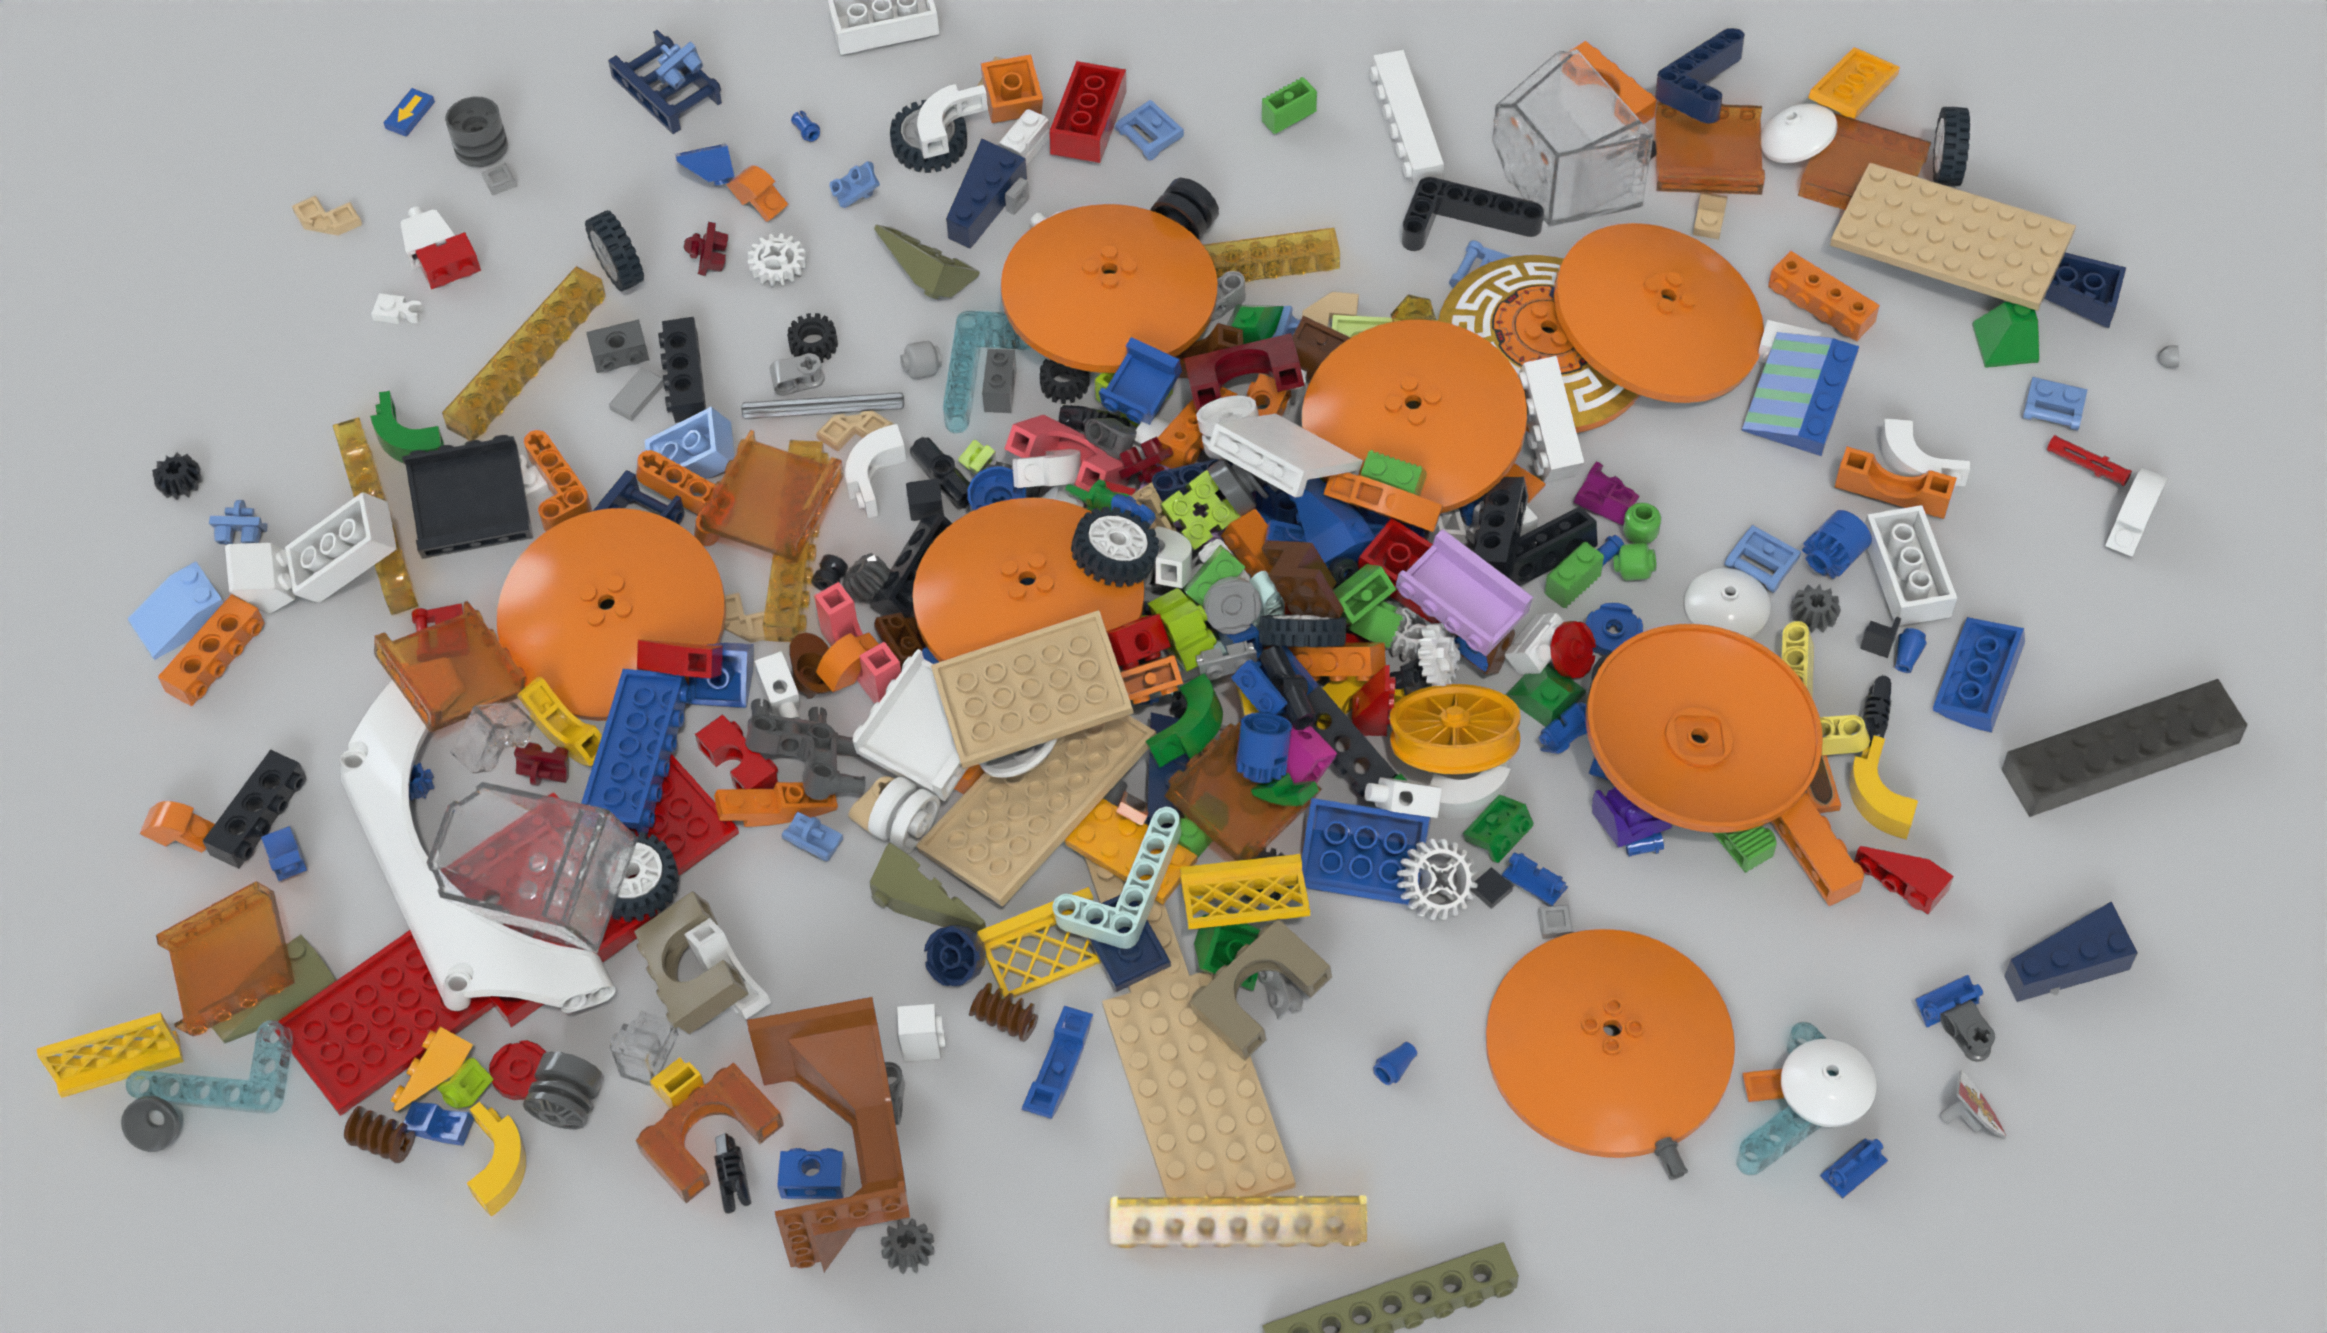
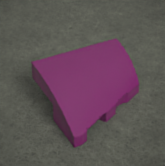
[1573,461,1639,526]

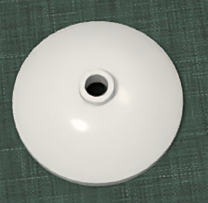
[1759,103,1838,163]
[1684,568,1771,638]
[979,739,1057,778]
[1781,1039,1877,1127]

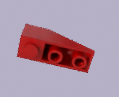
[636,640,723,678]
[1352,665,1395,736]
[1854,846,1954,915]

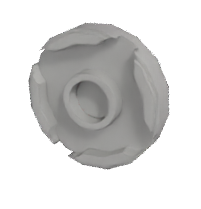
[1203,576,1262,634]

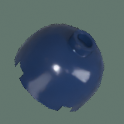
[924,925,986,986]

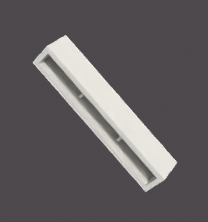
[1369,50,1444,188]

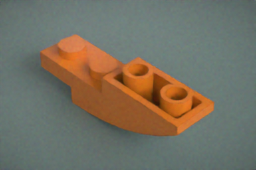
[1323,473,1443,533]
[714,782,838,827]

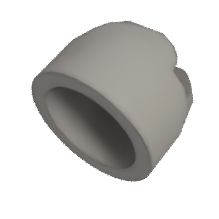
[2159,345,2179,367]

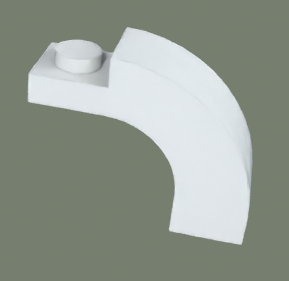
[917,84,988,159]
[1880,419,1970,487]
[845,424,907,518]
[1013,449,1081,488]
[2105,467,2169,557]
[1154,526,1192,588]
[1430,759,1511,819]
[684,918,771,1019]

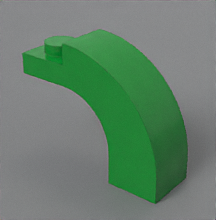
[370,390,444,463]
[1145,673,1223,767]

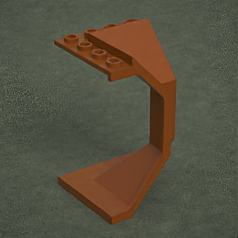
[747,997,910,1273]

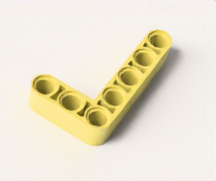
[1782,621,1870,755]

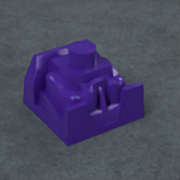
[1592,787,1672,848]

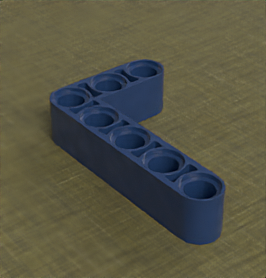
[1655,28,1745,124]
[1152,459,1298,525]

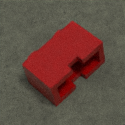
[415,232,481,290]

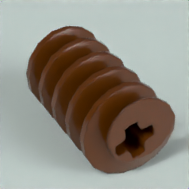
[969,983,1038,1042]
[344,1106,415,1163]

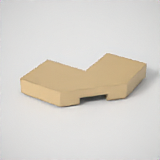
[292,195,362,236]
[1302,292,1359,327]
[816,410,893,452]
[724,593,779,643]

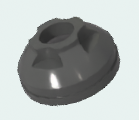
[121,1096,180,1152]

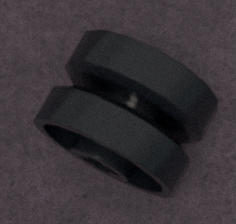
[1151,177,1219,240]

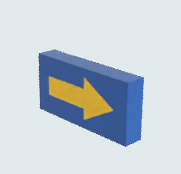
[383,88,435,137]

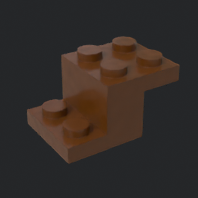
[1261,540,1344,618]

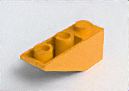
[390,1027,473,1112]

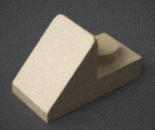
[1693,192,1728,240]

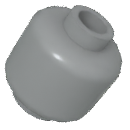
[900,341,942,378]

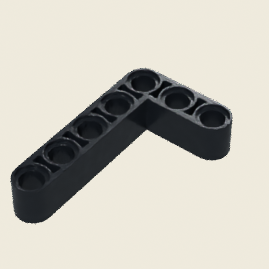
[1402,177,1544,251]

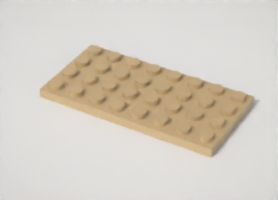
[1830,163,2076,311]
[916,715,1157,907]

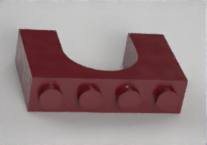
[1184,333,1305,411]

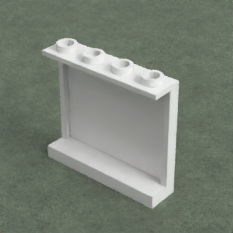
[1208,414,1363,498]
[852,649,968,801]

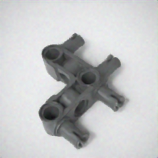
[745,699,866,800]

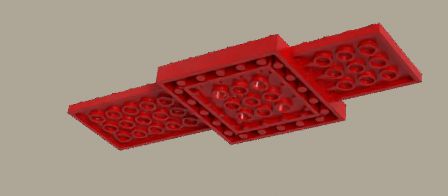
[271,754,739,1116]

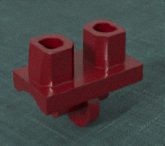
[683,221,729,276]
[1119,436,1174,484]
[514,742,569,786]

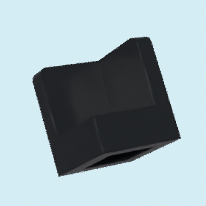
[906,478,944,521]
[1860,617,1902,658]

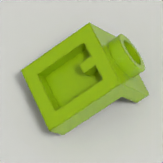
[958,440,996,475]
[437,1057,494,1109]

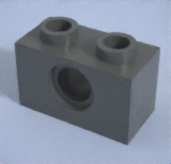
[586,319,650,373]
[982,349,1017,413]

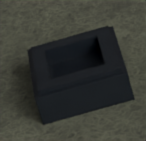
[1470,867,1513,909]

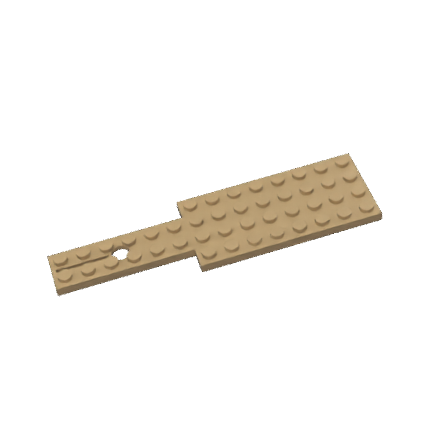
[1083,856,1296,1223]

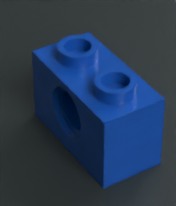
[777,1148,846,1199]

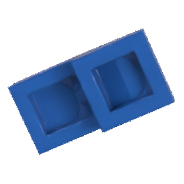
[403,1102,474,1146]

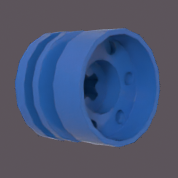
[968,466,1028,512]

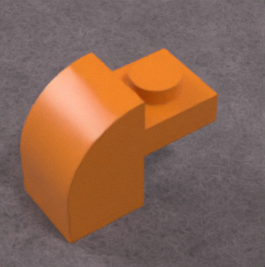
[726,165,789,222]
[816,632,879,692]
[139,801,215,853]

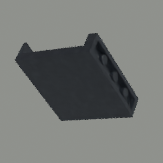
[402,435,533,559]

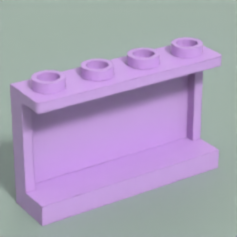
[1395,529,1533,656]

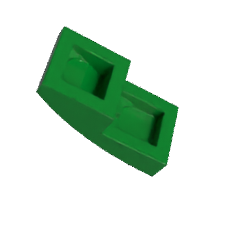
[1251,773,1319,806]

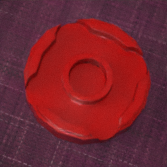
[1550,621,1596,678]
[489,1040,546,1100]

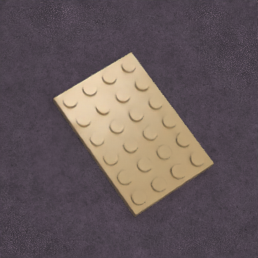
[931,610,1134,769]

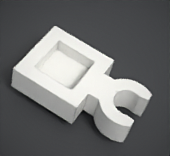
[371,293,423,324]
[519,455,549,502]

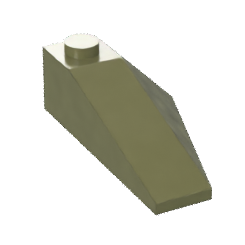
[874,224,980,299]
[869,843,986,933]
[206,934,337,1044]

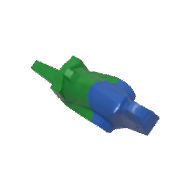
[1065,479,1156,526]

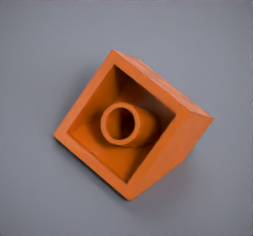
[981,54,1043,123]

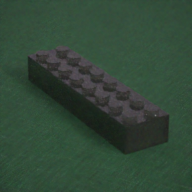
[2001,678,2248,817]

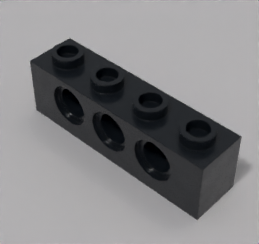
[658,317,706,423]
[1474,477,1528,580]
[1511,506,1598,587]
[869,513,952,618]
[1307,685,1398,797]
[203,749,306,869]

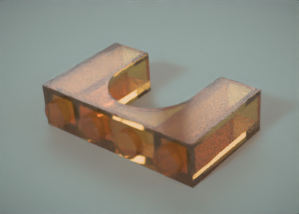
[635,1062,784,1203]

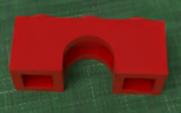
[695,714,779,789]

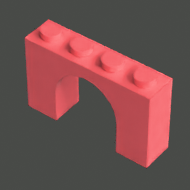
[1004,414,1131,492]
[814,582,901,704]

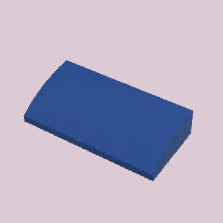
[1933,617,2025,733]

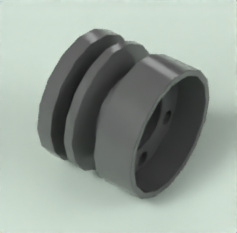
[445,96,508,166]
[1207,458,1279,516]
[523,1052,603,1130]

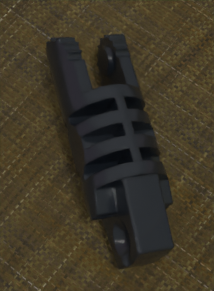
[1058,405,1131,431]
[1862,675,1892,746]
[714,1133,751,1214]

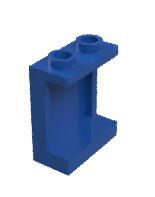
[1099,337,1182,425]
[1231,646,1318,716]

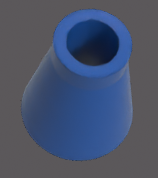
[1895,628,1927,673]
[1373,1042,1417,1085]

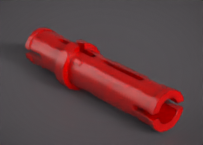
[2047,435,2132,486]

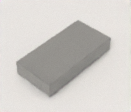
[609,367,664,421]

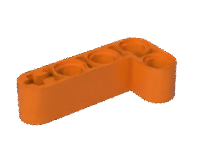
[524,430,592,532]
[636,450,735,546]

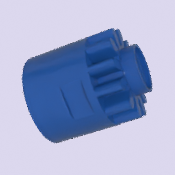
[1802,510,1872,579]
[1236,712,1292,783]

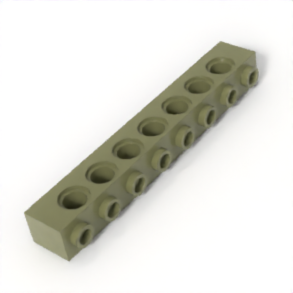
[1262,1242,1519,1333]

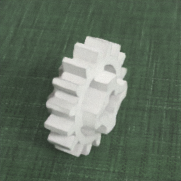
[748,233,806,286]
[1418,623,1460,686]

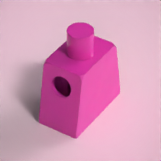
[1286,726,1337,784]

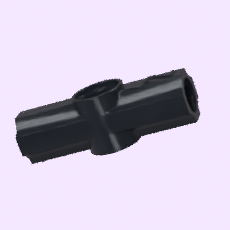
[910,436,970,508]
[1259,645,1317,730]

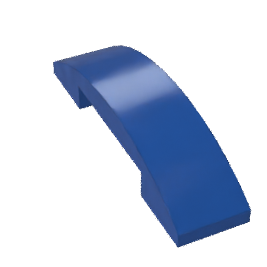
[1022,1006,1093,1119]

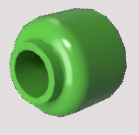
[1623,502,1661,544]
[1614,543,1657,581]

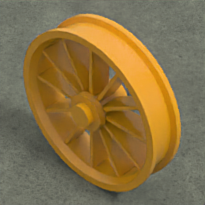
[1390,684,1521,774]

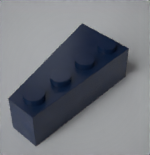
[946,138,1027,249]
[2044,252,2126,328]
[1148,712,1201,828]
[2004,901,2138,1002]

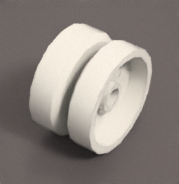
[1196,396,1259,460]
[868,776,940,853]

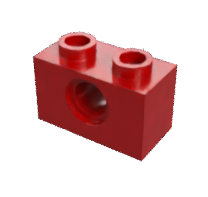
[1106,613,1171,670]

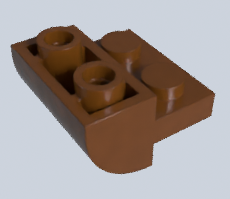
[1292,316,1351,383]
[874,612,927,672]

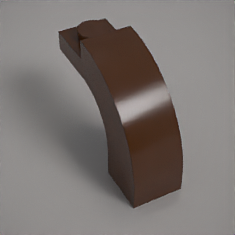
[1175,323,1243,378]

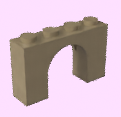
[634,891,749,1035]
[1190,919,1332,1061]

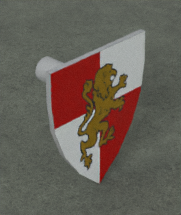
[1940,1070,2007,1138]

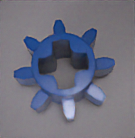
[409,763,435,801]

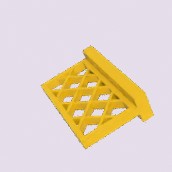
[1180,854,1310,929]
[977,887,1100,999]
[36,1012,184,1098]

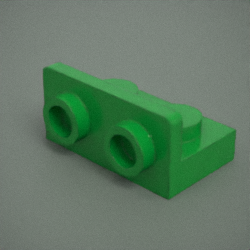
[1462,794,1534,863]

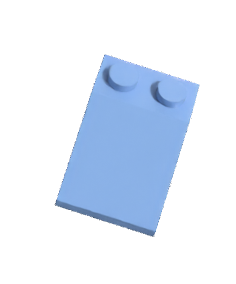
[645,407,736,483]
[128,562,223,660]

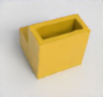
[650,1057,706,1115]

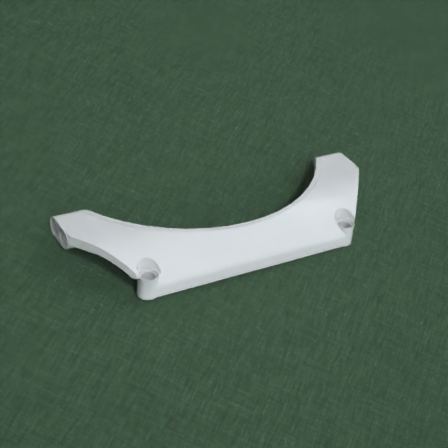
[340,659,616,1013]

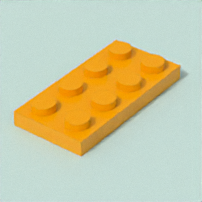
[1808,47,1900,119]
[1065,799,1198,905]

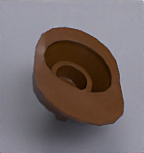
[789,632,831,699]

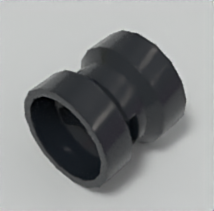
[811,554,848,591]

